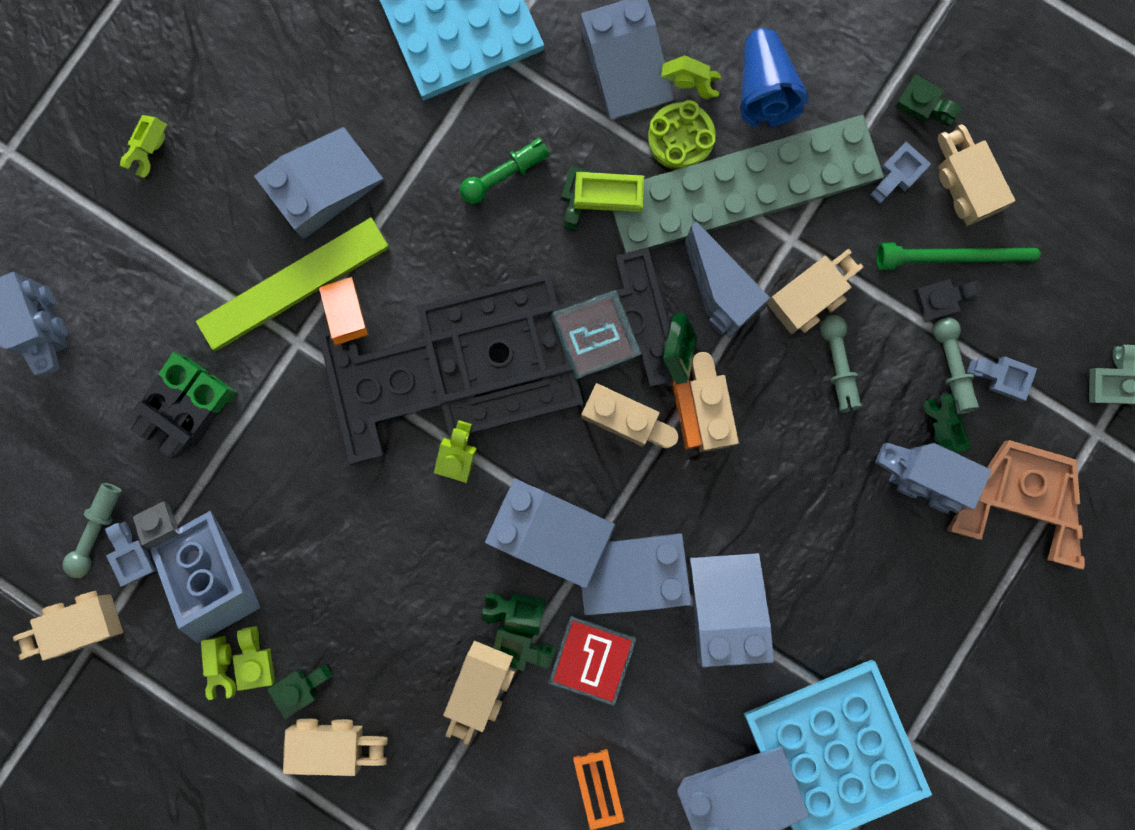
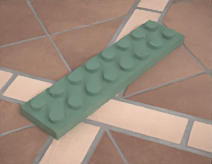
[612,115,884,253]

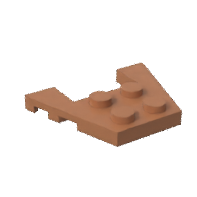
[947,440,1085,570]

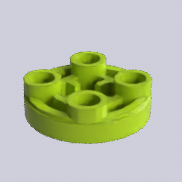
[648,100,715,170]

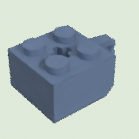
[0,271,69,377]
[875,443,992,513]

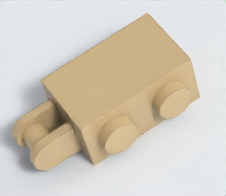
[938,124,1016,226]
[766,249,864,335]
[690,352,739,452]
[581,383,678,448]
[13,591,123,661]
[443,641,515,746]
[283,719,388,776]

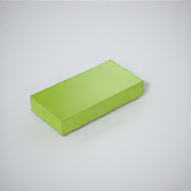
[574,172,644,212]

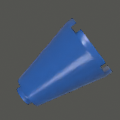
[740,28,809,127]

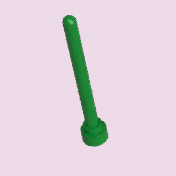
[876,243,1041,270]

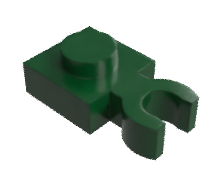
[481,593,546,636]

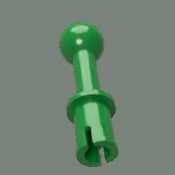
[460,137,550,204]

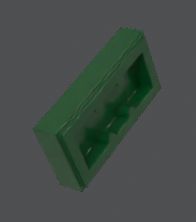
[663,312,697,384]

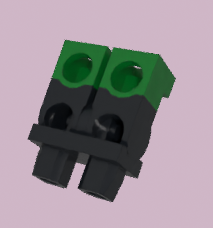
[131,352,238,458]

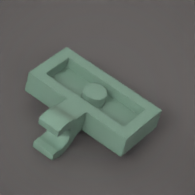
[1089,345,1135,404]

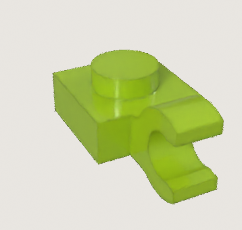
[661,55,721,99]
[120,115,167,178]
[434,420,477,483]
[232,626,275,691]
[201,636,236,700]

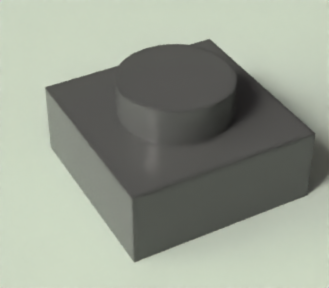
[133,501,179,550]

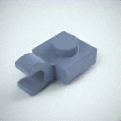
[870,142,931,203]
[967,357,1037,402]
[105,522,157,587]

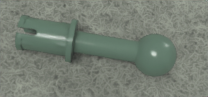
[820,315,862,413]
[932,317,979,414]
[62,483,121,578]

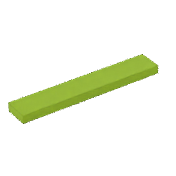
[196,218,390,351]

